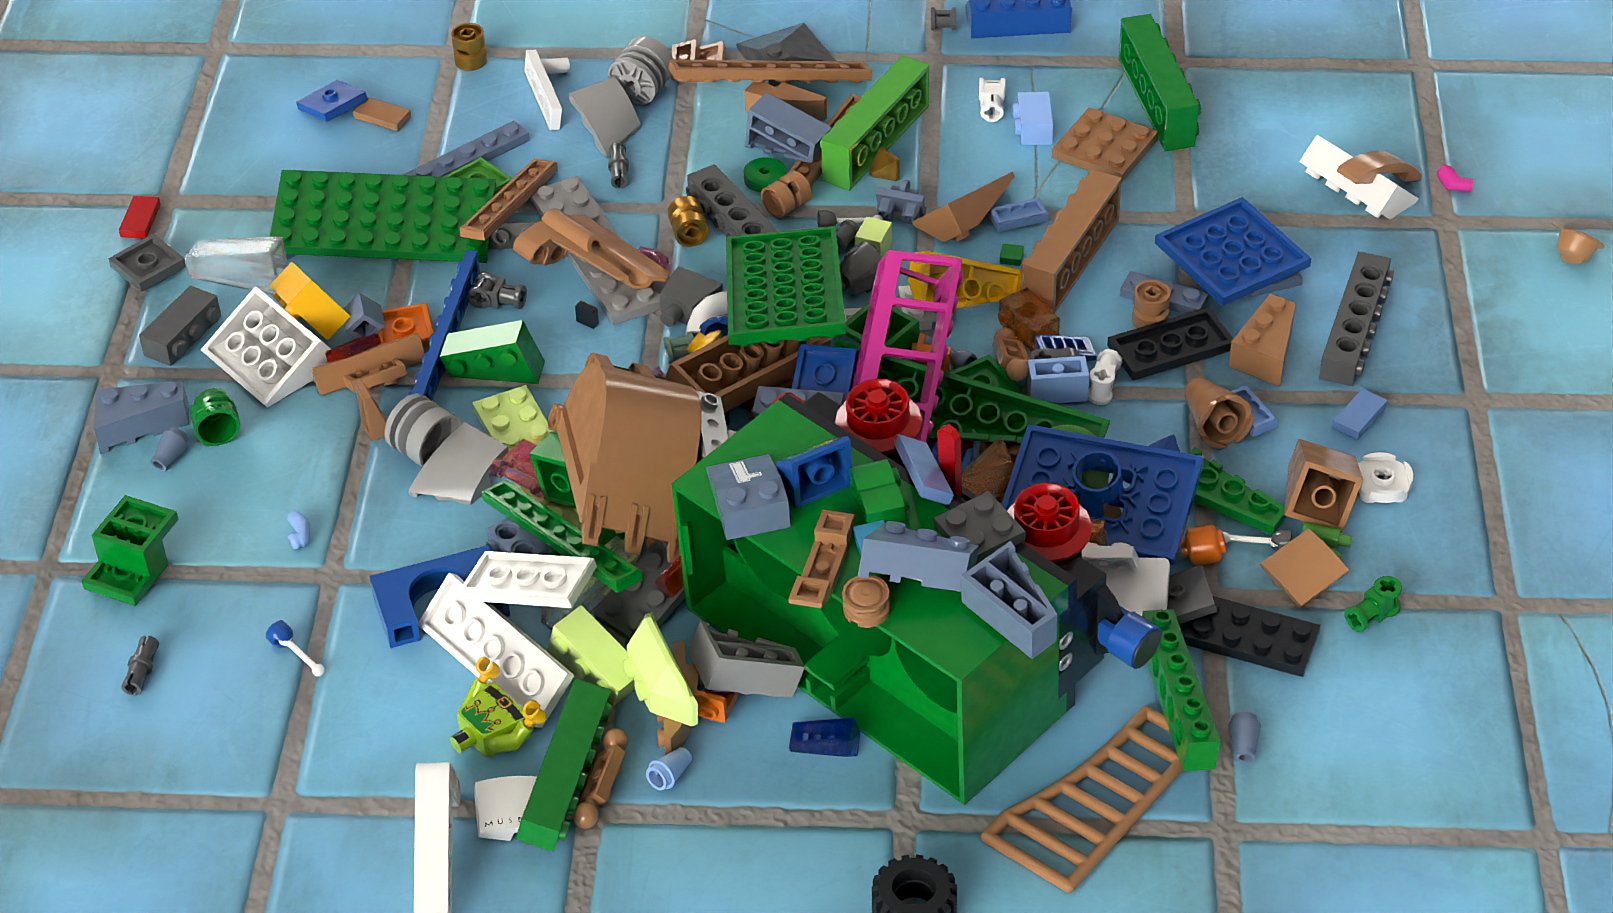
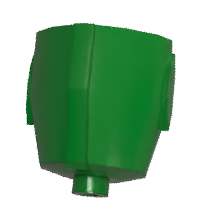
[191,388,240,447]

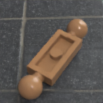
[992,327,1030,381]
[572,728,628,829]

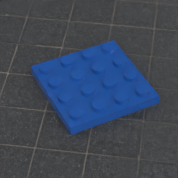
[1155,197,1312,306]

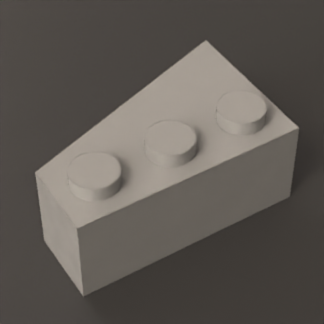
[688,621,805,698]

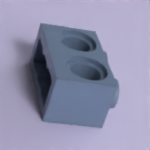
[486,518,550,555]

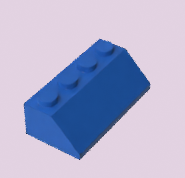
[965,0,1072,39]

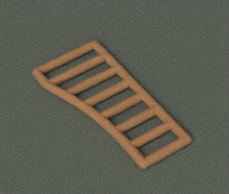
[980,706,1183,893]

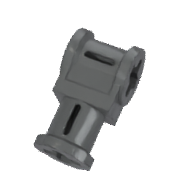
[467,272,527,309]

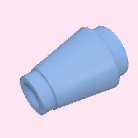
[646,747,692,790]

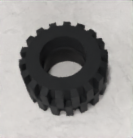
[872,854,957,913]

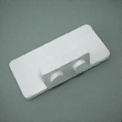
[1081,542,1170,616]

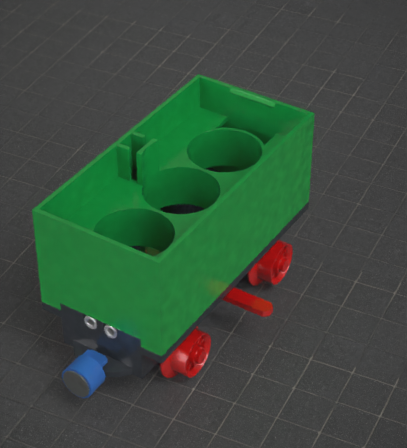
[671,378,1162,806]

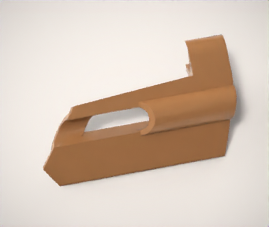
[513,208,671,289]

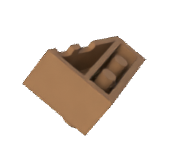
[1229,293,1296,387]

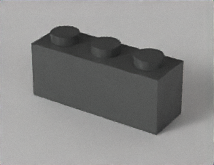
[139,286,221,366]

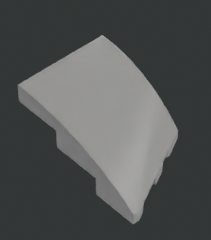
[569,77,641,158]
[408,422,509,505]

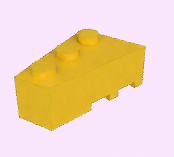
[269,262,351,341]

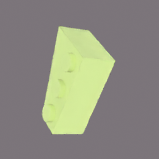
[547,605,635,706]

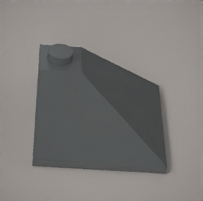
[736,23,835,86]

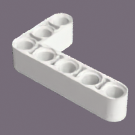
[414,762,461,913]

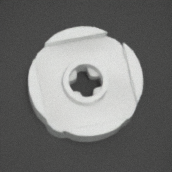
[1358,452,1413,503]

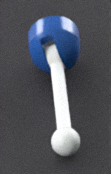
[266,620,325,676]

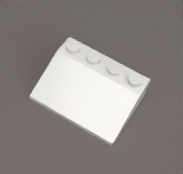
[201,286,338,408]

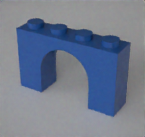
[369,545,510,648]

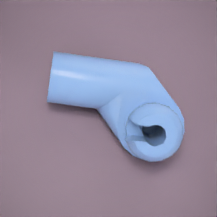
[287,510,310,549]

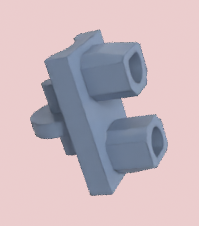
[876,180,927,225]

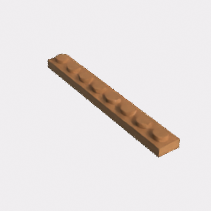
[668,59,872,83]

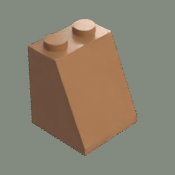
[1284,439,1363,533]

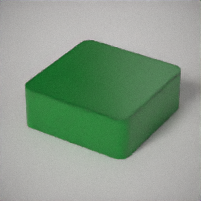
[999,244,1024,266]

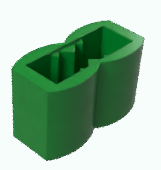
[849,459,910,524]

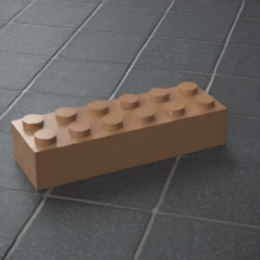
[1020,169,1122,317]
[664,335,832,413]

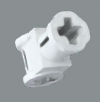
[979,78,1005,122]
[1088,349,1123,405]

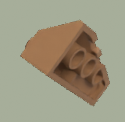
[912,171,1015,242]

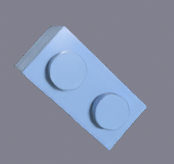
[1012,92,1053,145]
[1027,356,1089,403]

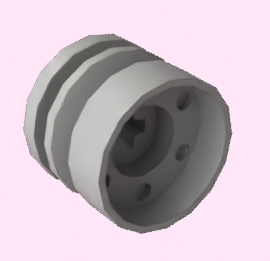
[608,36,673,105]
[384,393,463,467]

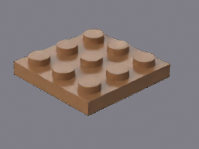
[1052,107,1159,182]

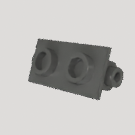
[489,222,537,249]

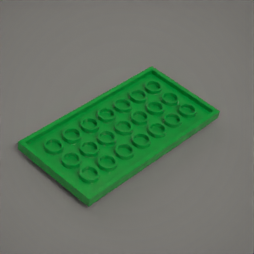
[268,170,496,263]
[726,226,846,347]

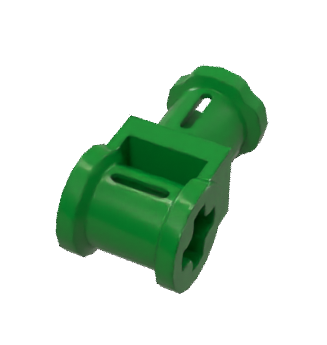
[1344,576,1402,632]

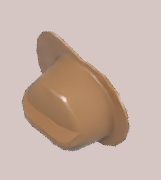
[1551,223,1604,264]

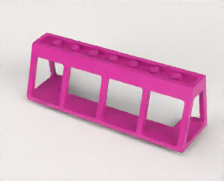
[851,250,963,442]

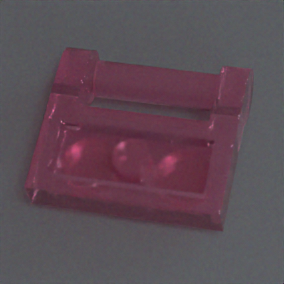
[490,439,543,498]

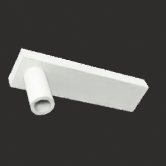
[524,49,570,130]

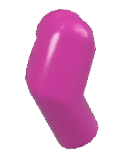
[1437,165,1473,192]

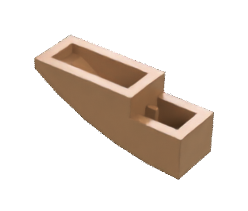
[744,81,827,121]

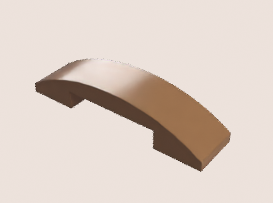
[1337,151,1422,184]
[789,509,855,609]

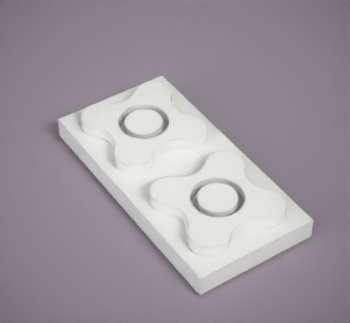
[458,551,597,608]

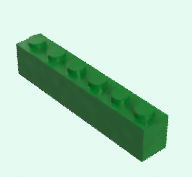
[516,678,613,852]

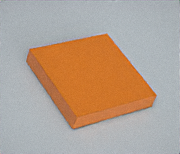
[376,303,434,348]

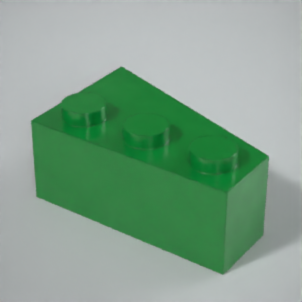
[439,320,545,384]

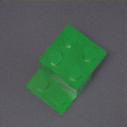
[82,495,179,606]

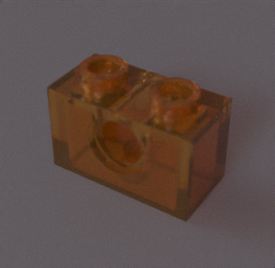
[998,288,1060,352]

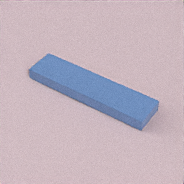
[894,434,954,505]

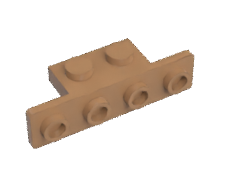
[311,334,424,395]

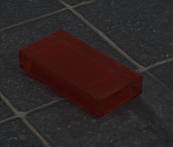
[325,333,381,362]

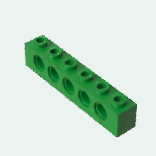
[1142,609,1221,771]

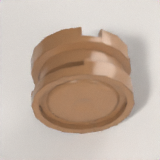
[842,575,890,628]

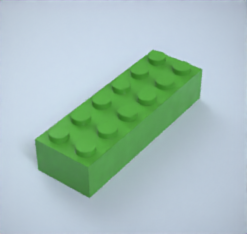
[820,55,929,191]

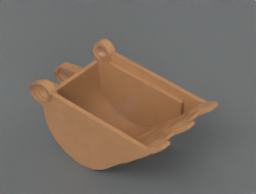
[548,353,702,565]

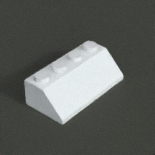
[1299,135,1419,219]

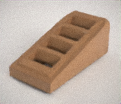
[355,380,387,441]

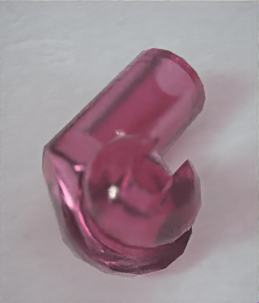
[638,246,670,270]

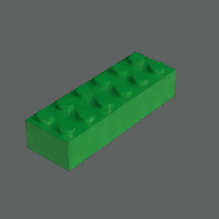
[1118,14,1201,152]

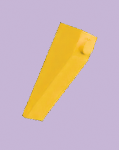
[907,251,1023,309]

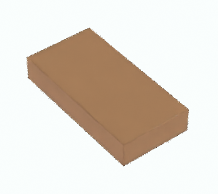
[353,97,411,131]

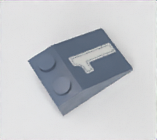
[706,454,790,540]

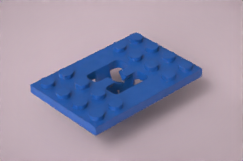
[1001,424,1204,565]

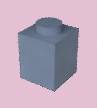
[343,293,385,344]

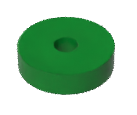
[743,157,786,192]

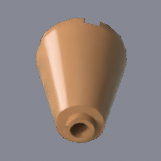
[1185,377,1254,449]

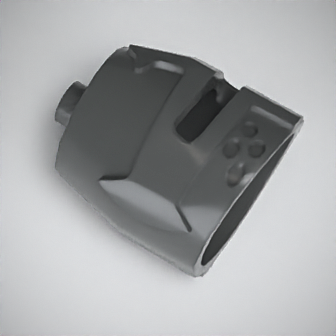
[840,241,882,296]

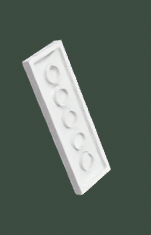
[418,573,575,728]

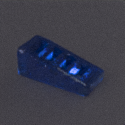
[789,717,860,757]

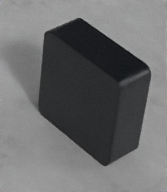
[575,301,599,329]

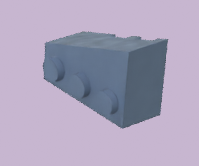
[94,380,189,454]
[858,521,979,592]
[961,541,1057,659]

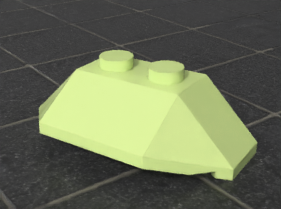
[623,612,698,726]

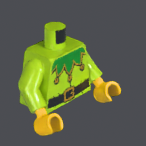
[450,656,546,757]

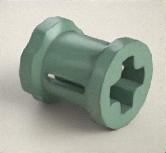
[664,332,694,362]

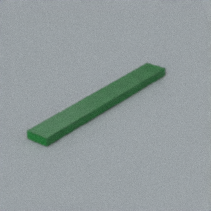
[481,480,643,593]

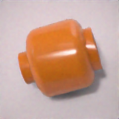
[1181,524,1227,566]

